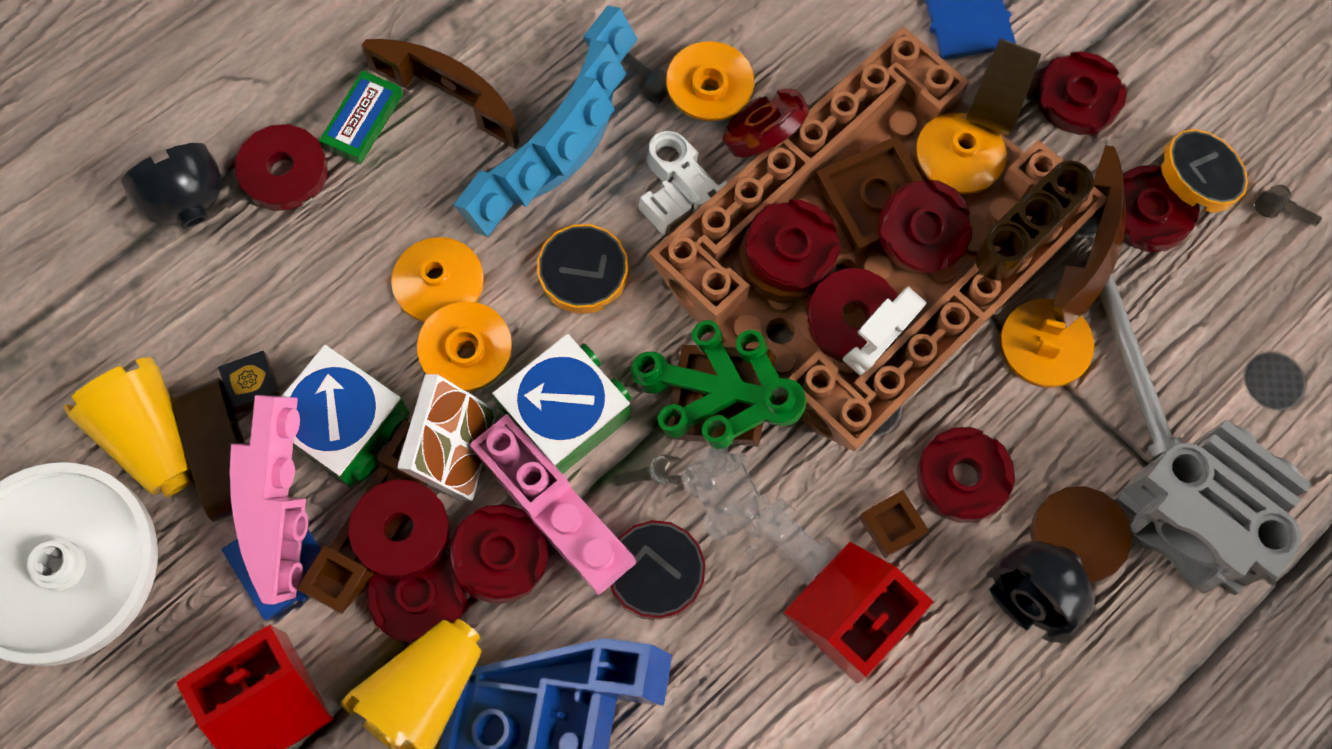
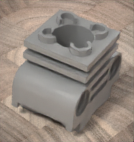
[1114,420,1312,595]

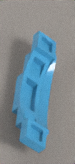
[454,5,638,237]

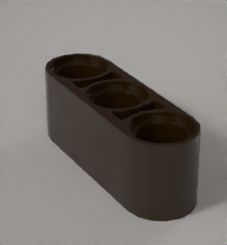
[966,38,1041,136]
[976,160,1094,281]
[171,378,245,522]

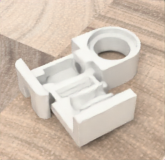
[638,131,727,237]
[842,286,927,376]

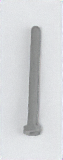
[1086,250,1183,460]

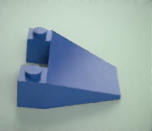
[440,638,672,749]

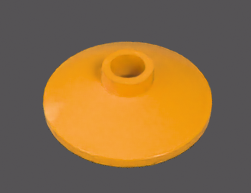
[666,41,754,121]
[916,113,1007,195]
[391,237,484,322]
[417,301,512,392]

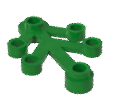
[631,320,807,449]

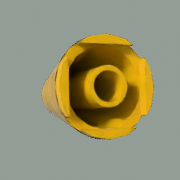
[63,357,192,498]
[340,619,482,749]

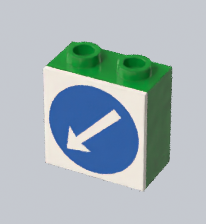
[493,334,631,474]
[282,345,410,488]

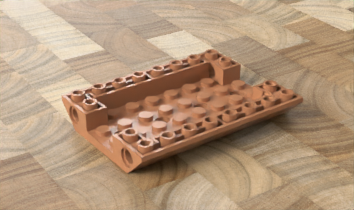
[649,26,1108,451]

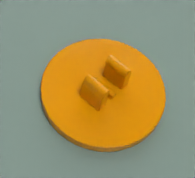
[1000,299,1094,388]

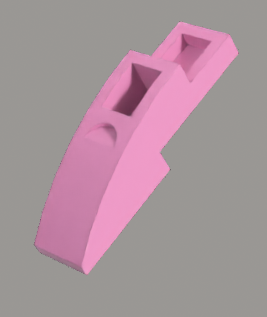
[230,395,308,605]
[469,414,636,596]

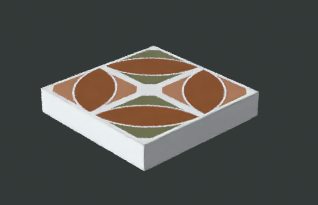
[397,374,497,501]

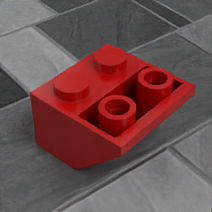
[783,541,934,684]
[175,625,334,749]

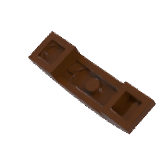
[361,39,520,149]
[1053,145,1126,328]
[297,419,428,614]

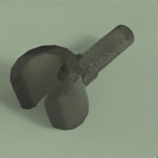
[623,52,668,104]
[1254,185,1322,227]
[614,455,685,486]

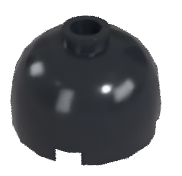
[121,143,221,229]
[986,541,1093,643]

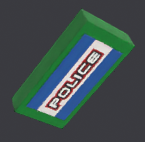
[319,70,404,165]

